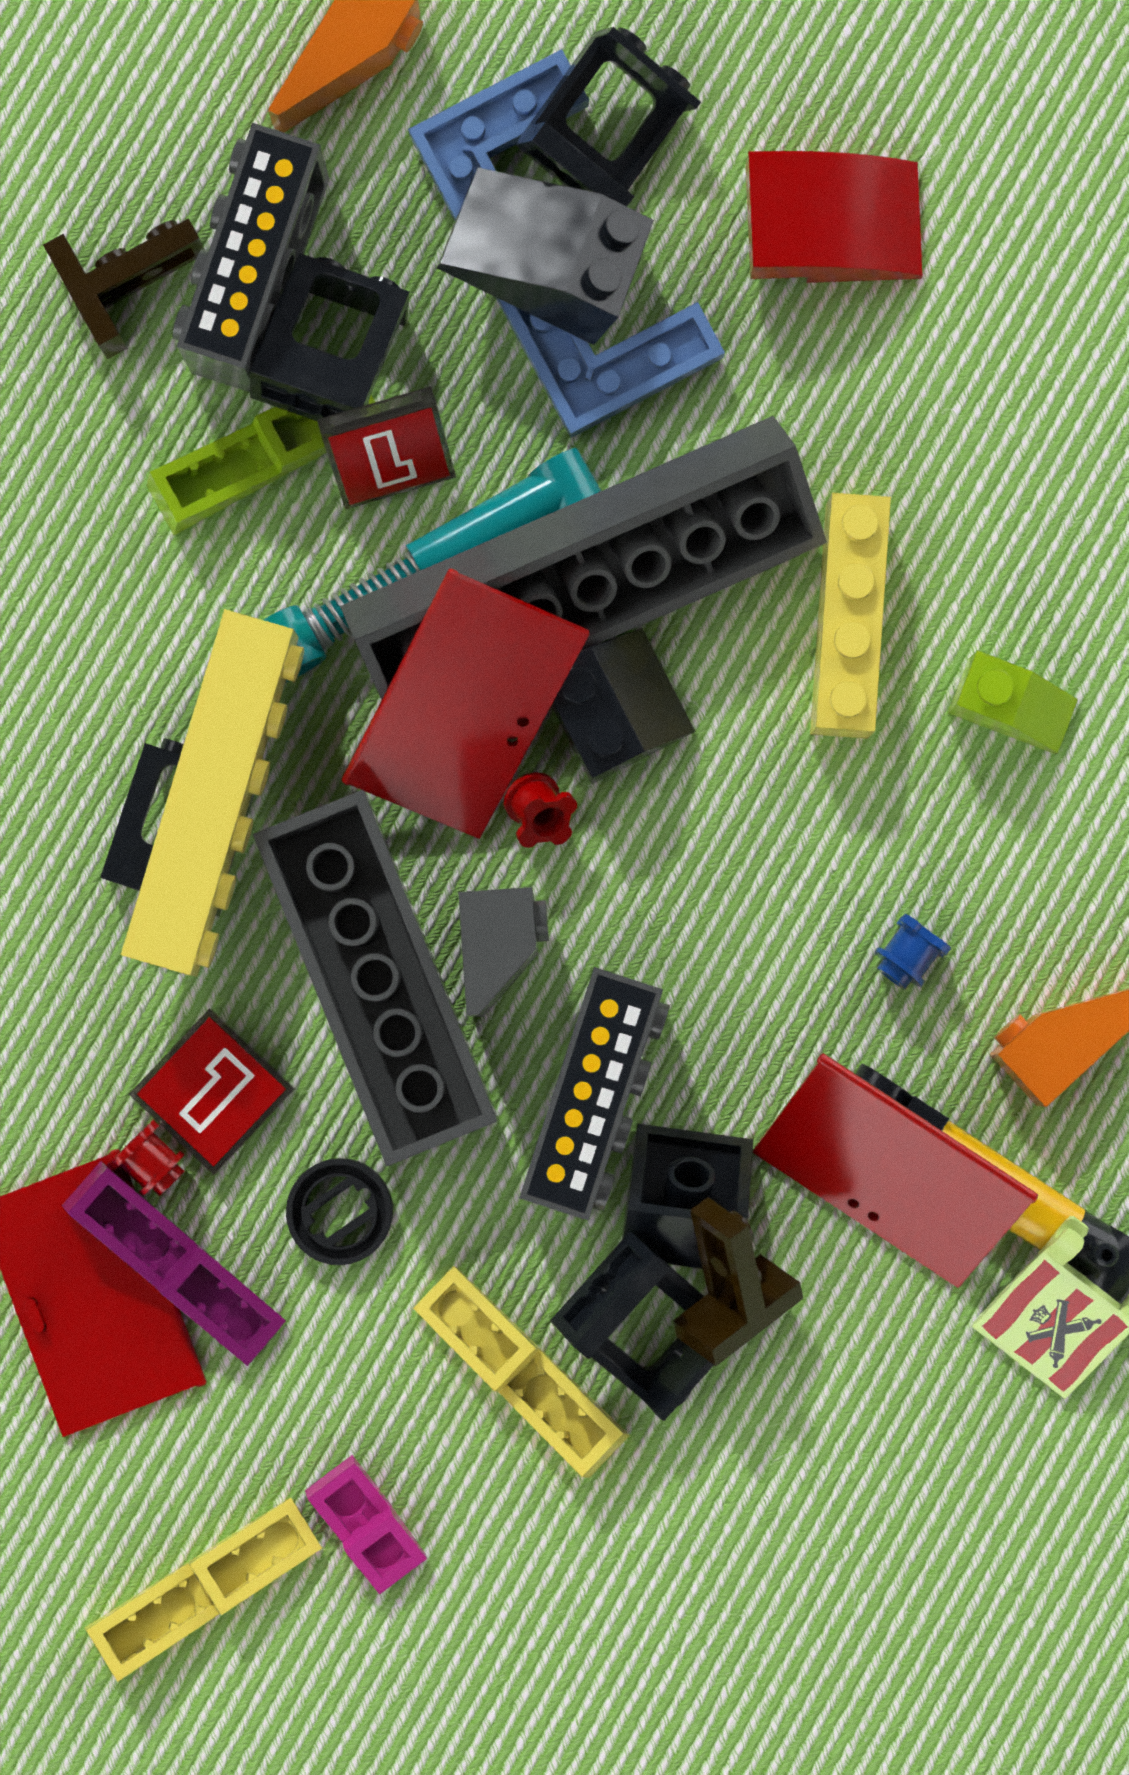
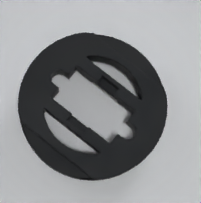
[286,1158,393,1265]

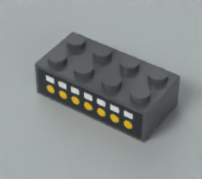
[172,123,329,392]
[519,967,670,1221]

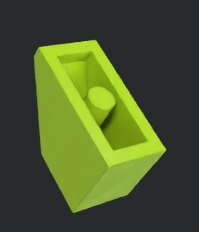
[948,650,1078,754]

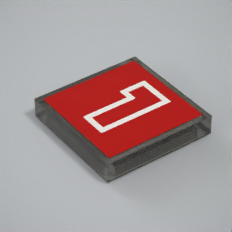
[317,387,456,510]
[129,1008,296,1175]

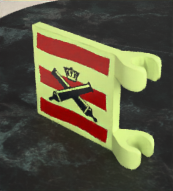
[972,1216,1129,1399]

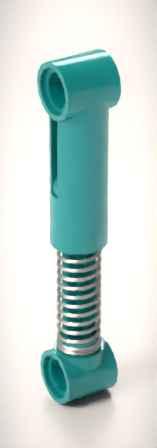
[263,448,602,683]

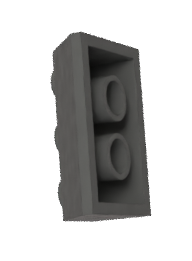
[458,887,549,1017]

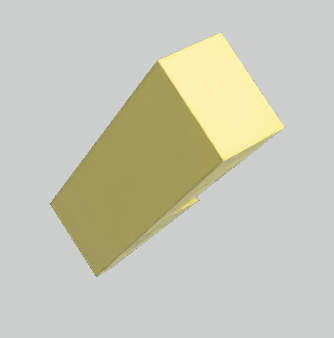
[413,1266,630,1478]
[85,1498,322,1682]

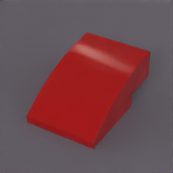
[746,151,923,283]

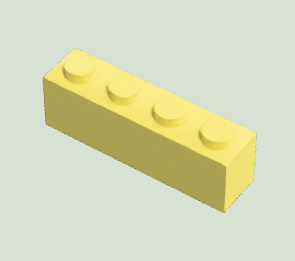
[810,493,891,739]

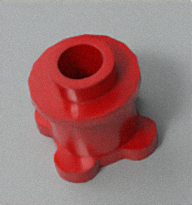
[504,772,577,848]
[107,1119,185,1196]

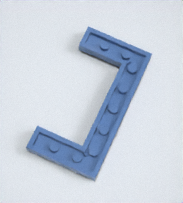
[408,49,725,438]

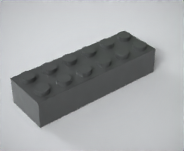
[253,789,499,1167]

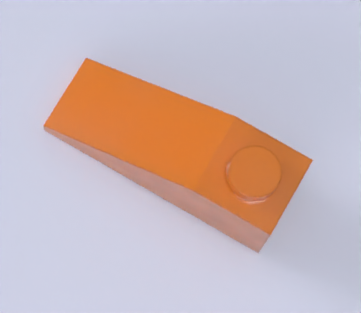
[268,0,423,133]
[989,988,1129,1107]

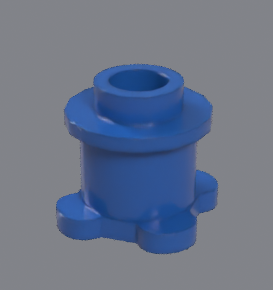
[875,914,951,990]

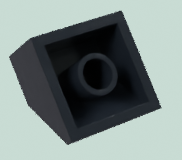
[551,628,695,784]
[622,1123,754,1269]

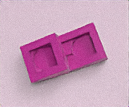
[305,1455,427,1594]

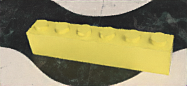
[121,609,304,977]

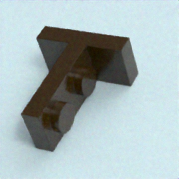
[43,218,205,359]
[673,1197,803,1366]

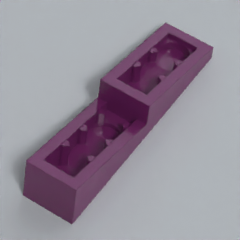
[62,1161,286,1366]

